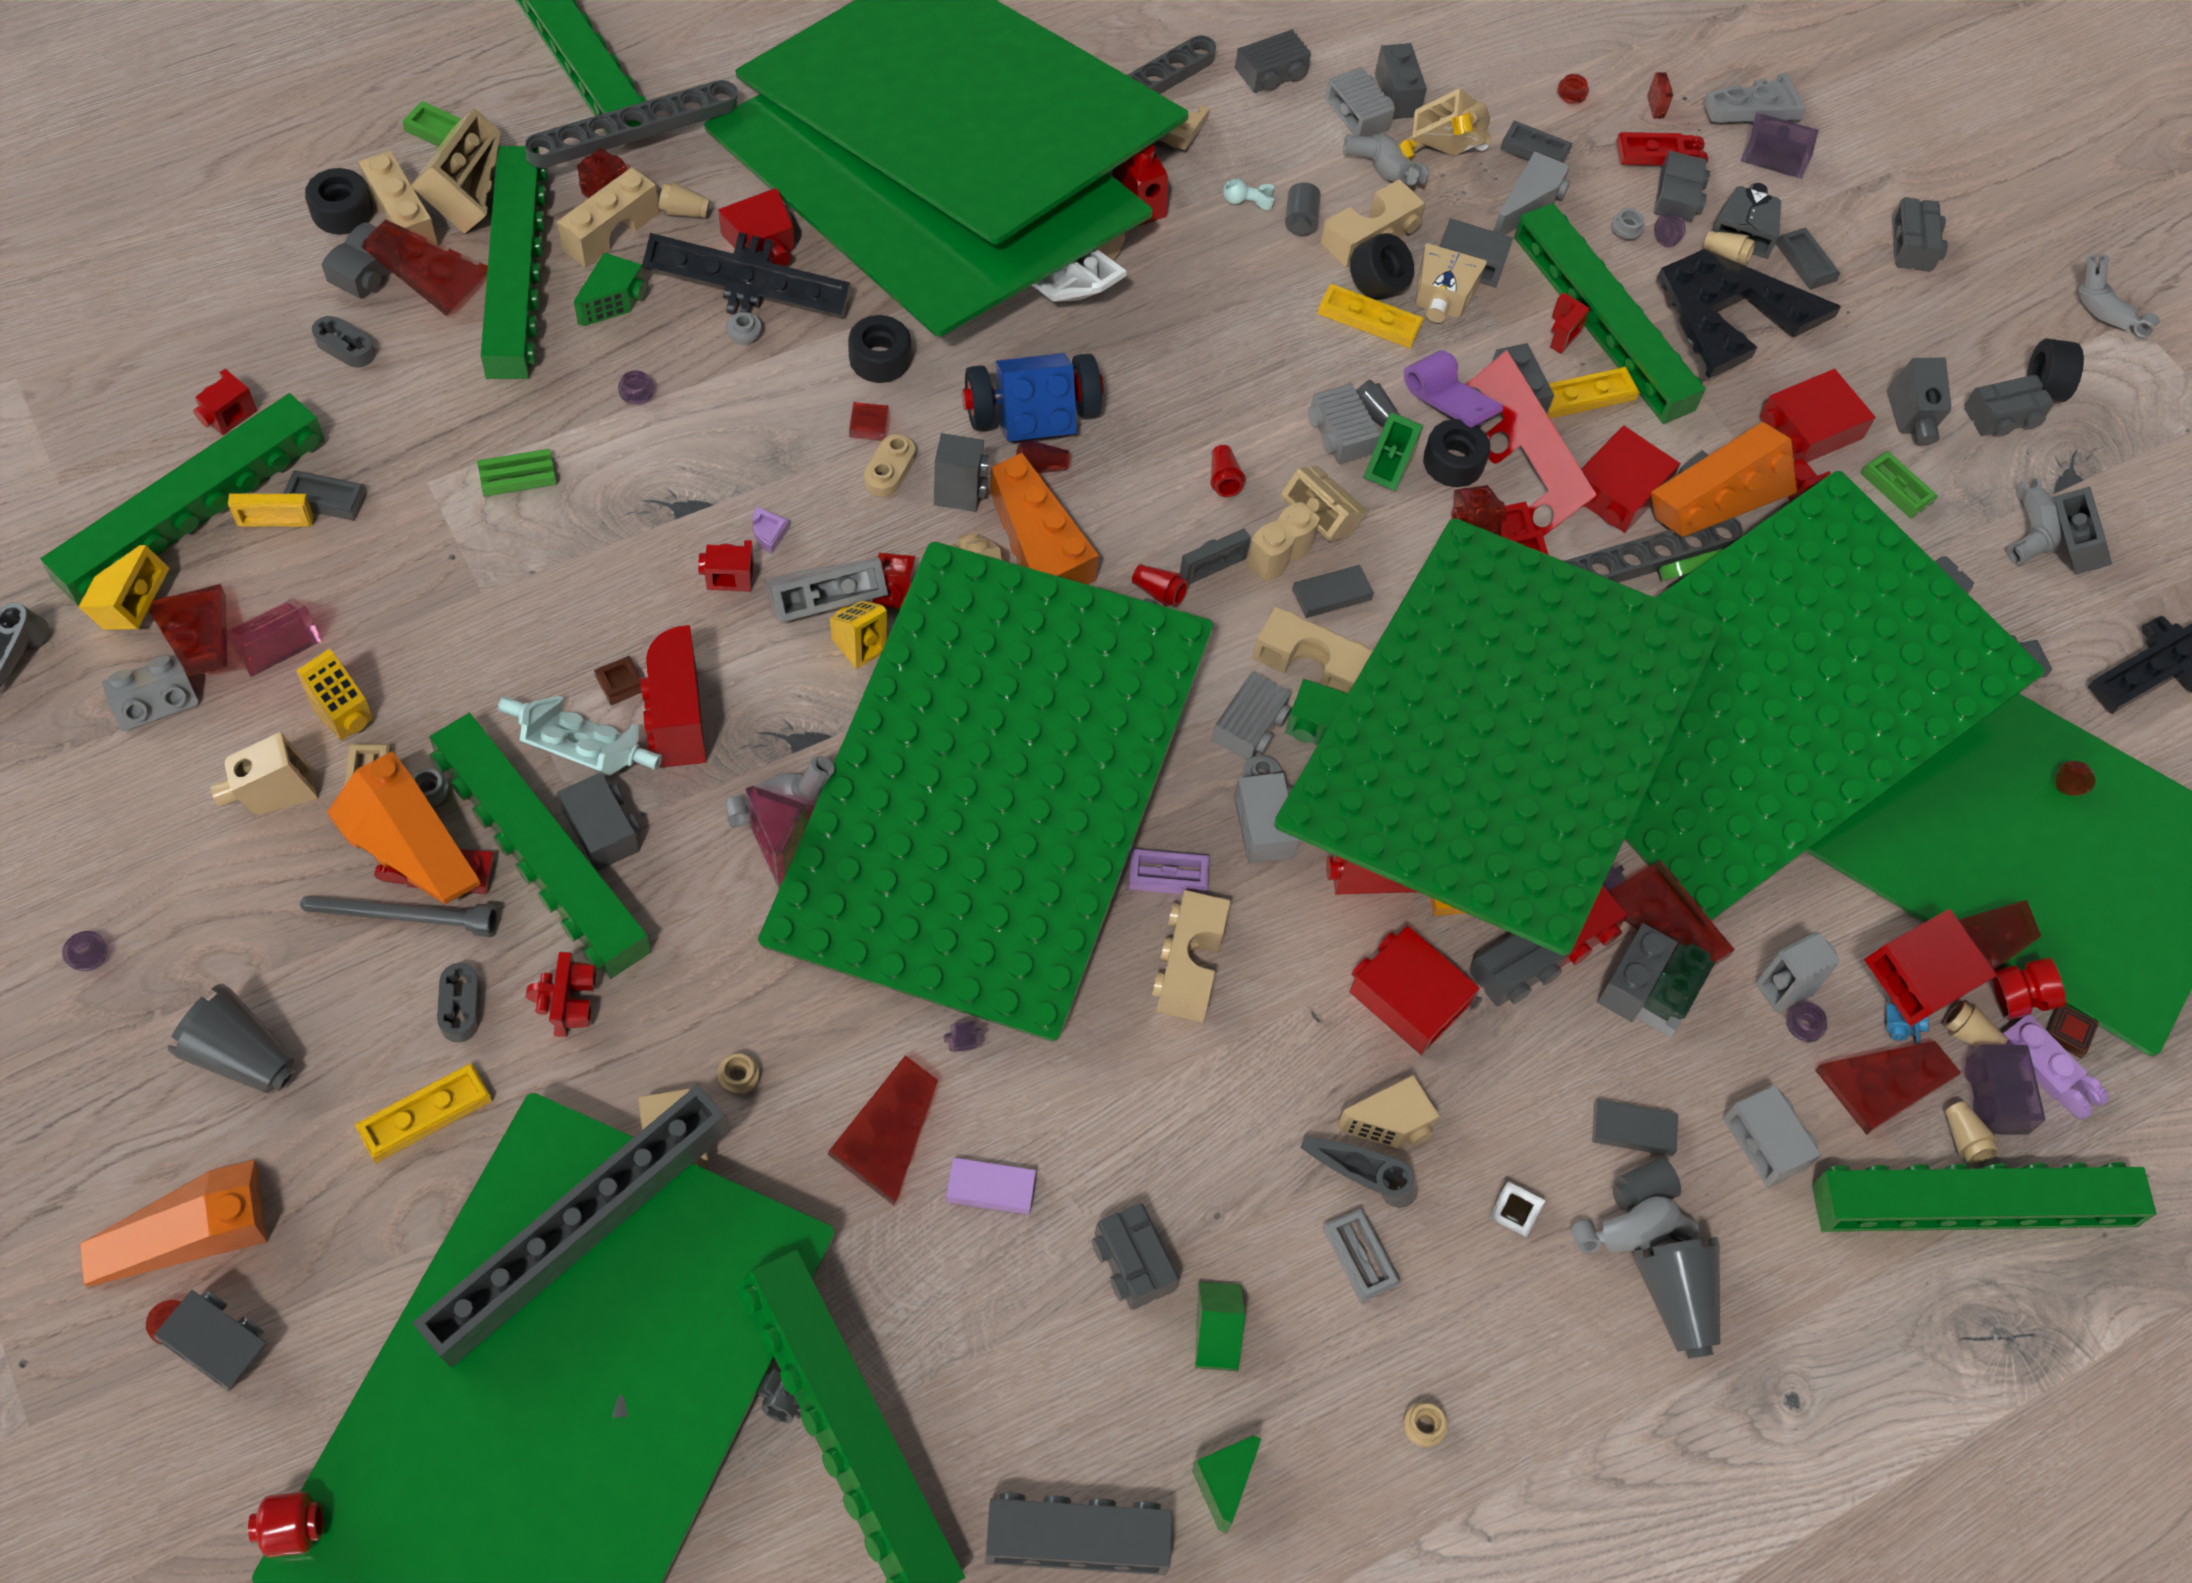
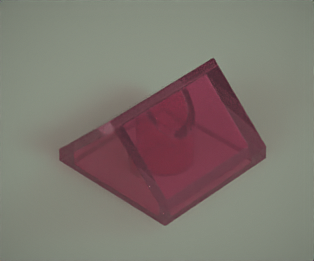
[223,598,321,677]
[745,786,807,889]

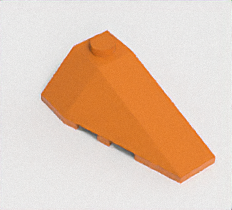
[327,751,481,905]
[80,1159,267,1287]

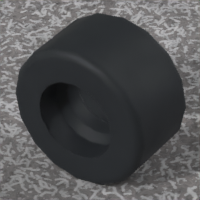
[305,168,373,235]
[1350,233,1414,300]
[848,315,911,383]
[2027,338,2084,402]
[1423,419,1490,488]

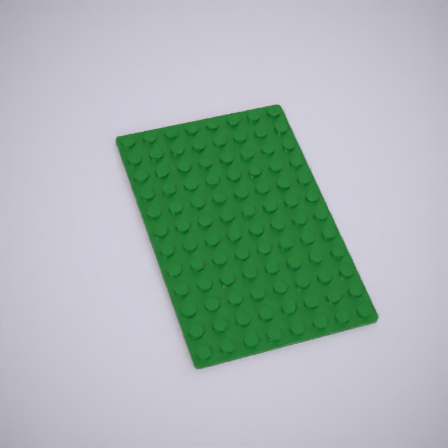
[735,0,1189,244]
[704,94,1152,337]
[1624,471,2044,924]
[1274,518,1722,956]
[758,542,1213,1042]
[1806,693,2192,1057]
[252,1093,834,1583]

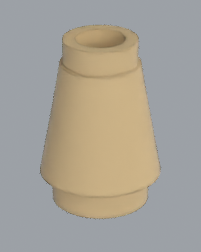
[658,182,710,219]
[1703,230,1756,266]
[1943,1001,2008,1056]
[1945,1102,1999,1165]

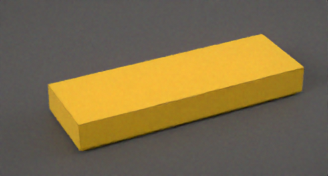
[1317,283,1424,349]
[1547,367,1640,419]
[354,1063,492,1164]

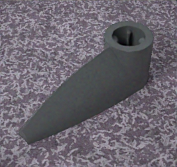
[0,602,49,688]
[1300,1136,1418,1208]

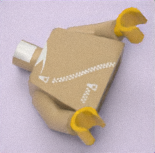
[1398,88,1491,160]

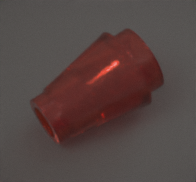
[1016,439,1069,473]

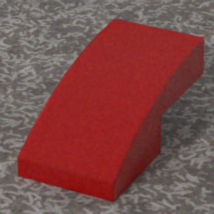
[1490,501,1549,555]

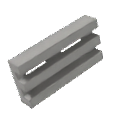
[1323,1208,1401,1304]

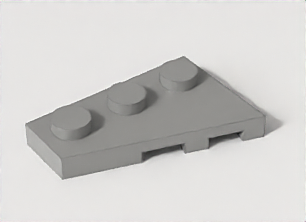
[1703,72,1806,123]

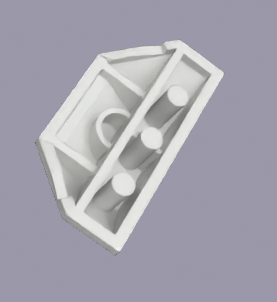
[1032,249,1127,302]

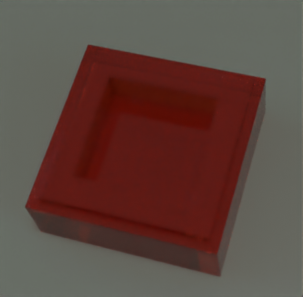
[1647,72,1673,119]
[849,402,889,441]

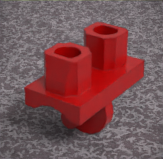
[525,952,597,1037]

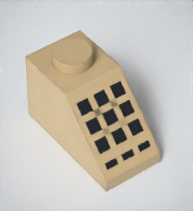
[1337,1075,1440,1149]

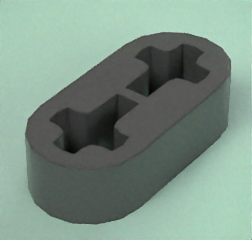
[312,316,375,367]
[437,963,481,1043]

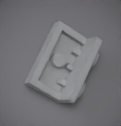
[102,654,198,731]

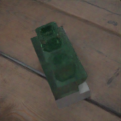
[1635,943,1715,1038]

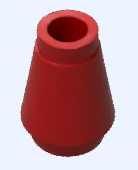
[1210,445,1245,497]
[1132,564,1188,607]

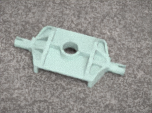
[498,696,662,776]

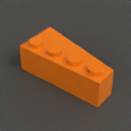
[1651,422,1797,537]
[990,453,1099,585]

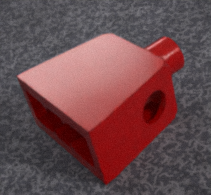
[1112,144,1168,226]
[718,188,794,266]

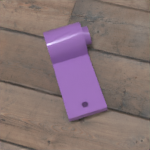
[1404,350,1503,428]

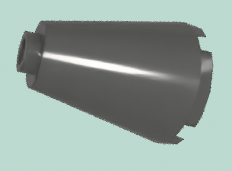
[167,983,295,1093]
[1633,1237,1720,1359]

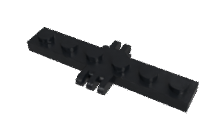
[642,232,851,319]
[2088,616,2192,714]

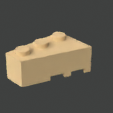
[411,108,501,234]

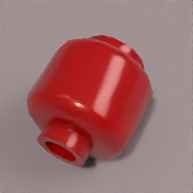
[248,1491,324,1557]

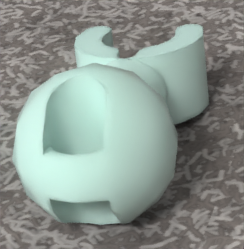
[1223,178,1275,210]

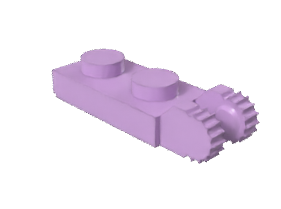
[2003,1015,2109,1120]

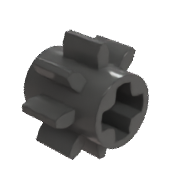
[757,1369,802,1423]

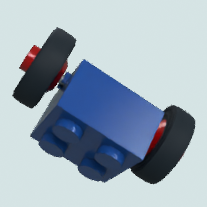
[962,353,1104,441]

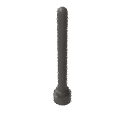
[300,896,497,937]

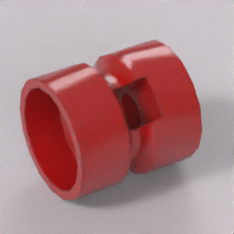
[1992,957,2066,1020]

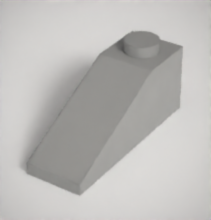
[1494,151,1571,235]
[764,558,888,623]

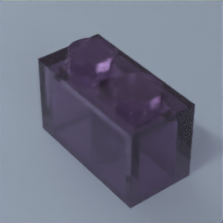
[1740,112,1819,179]
[1965,1044,2046,1135]

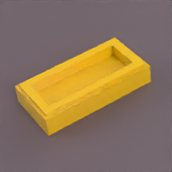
[228,494,314,527]

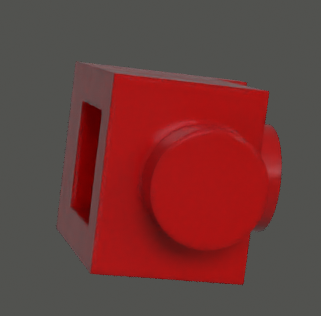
[193,369,258,435]
[698,540,754,592]

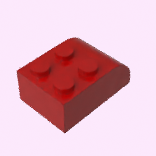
[640,625,706,768]

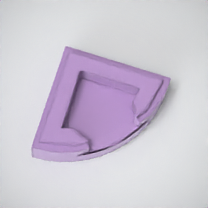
[752,507,789,554]

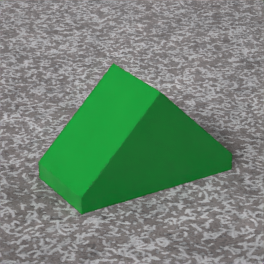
[1363,412,1424,491]
[1195,1281,1245,1371]
[1192,1435,1262,1533]

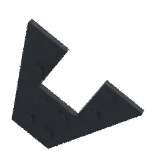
[1657,249,1841,378]

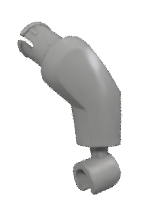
[1343,133,1429,185]
[2079,254,2160,338]
[2007,478,2061,566]
[726,756,834,827]
[1571,1196,1699,1254]

